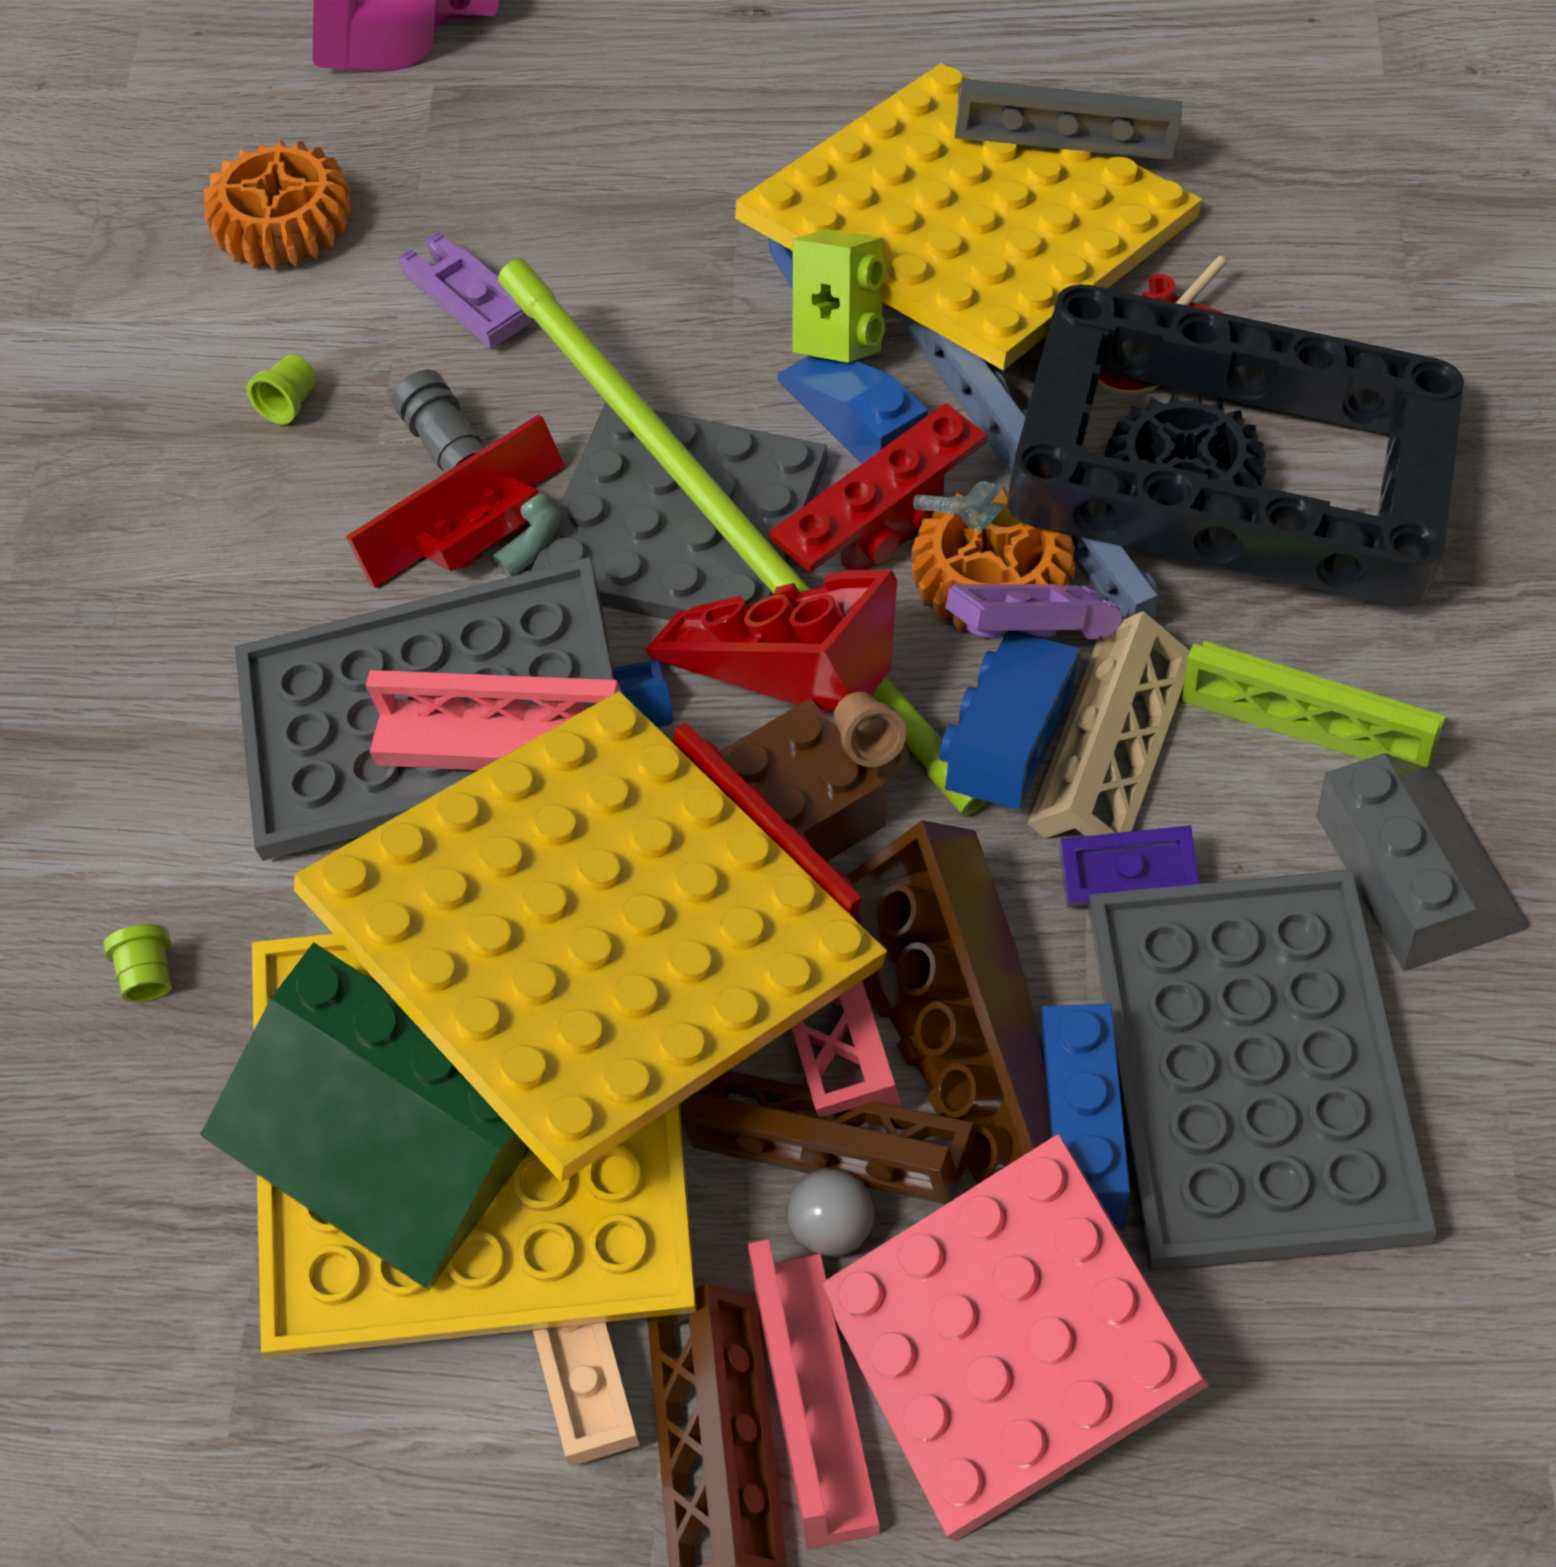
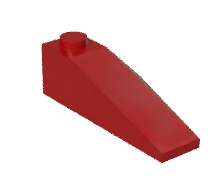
[645,570,897,710]

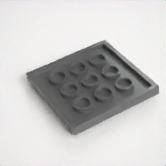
[530,402,828,621]

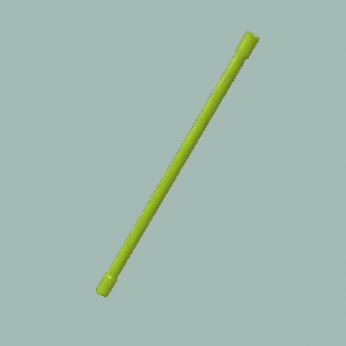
[498,259,987,817]

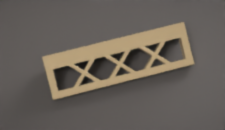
[1028,611,1190,839]

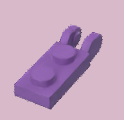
[398,232,535,350]
[945,584,1123,639]

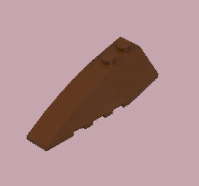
[847,820,1052,1184]

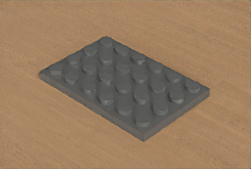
[235,557,616,861]
[1088,869,1437,1271]

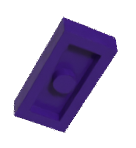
[1059,825,1199,908]

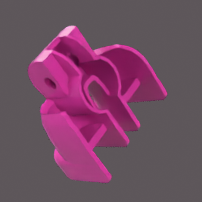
[312,0,499,71]

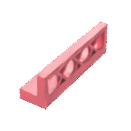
[365,670,622,770]
[792,980,903,1119]
[748,1239,880,1549]

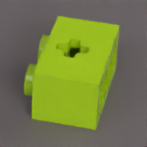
[792,229,886,363]

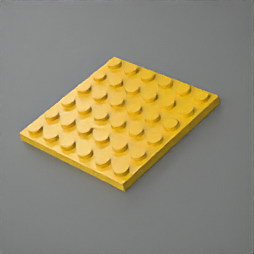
[735,63,1203,370]
[294,691,887,1183]
[252,933,697,1358]

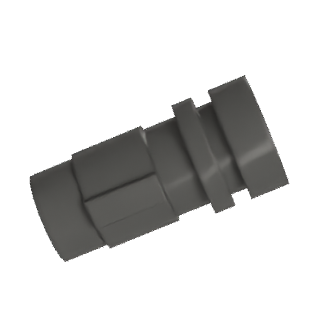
[391,369,485,473]

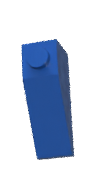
[778,356,928,464]

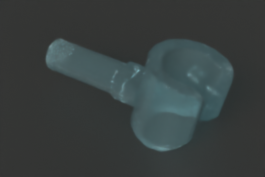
[913,481,1003,530]

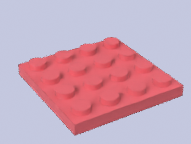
[821,1134,1209,1541]

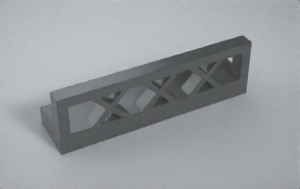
[955,79,1182,160]

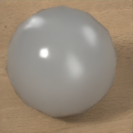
[786,1168,876,1258]

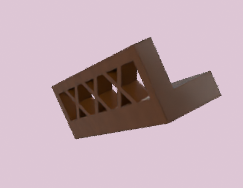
[680,1071,976,1205]
[647,1282,787,1567]

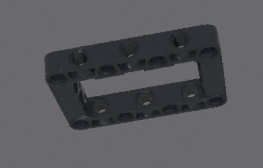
[1007,284,1464,607]

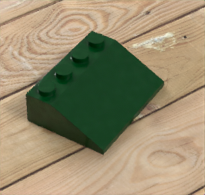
[200,942,530,1292]

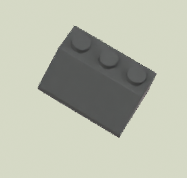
[1316,753,1526,971]

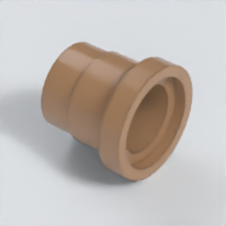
[834,692,907,767]

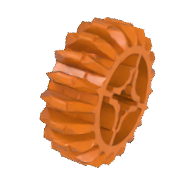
[203,139,352,271]
[912,486,1075,638]

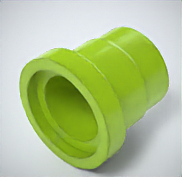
[246,354,317,425]
[103,924,172,1002]

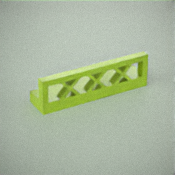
[1182,641,1446,768]

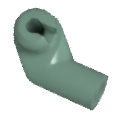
[493,493,562,577]

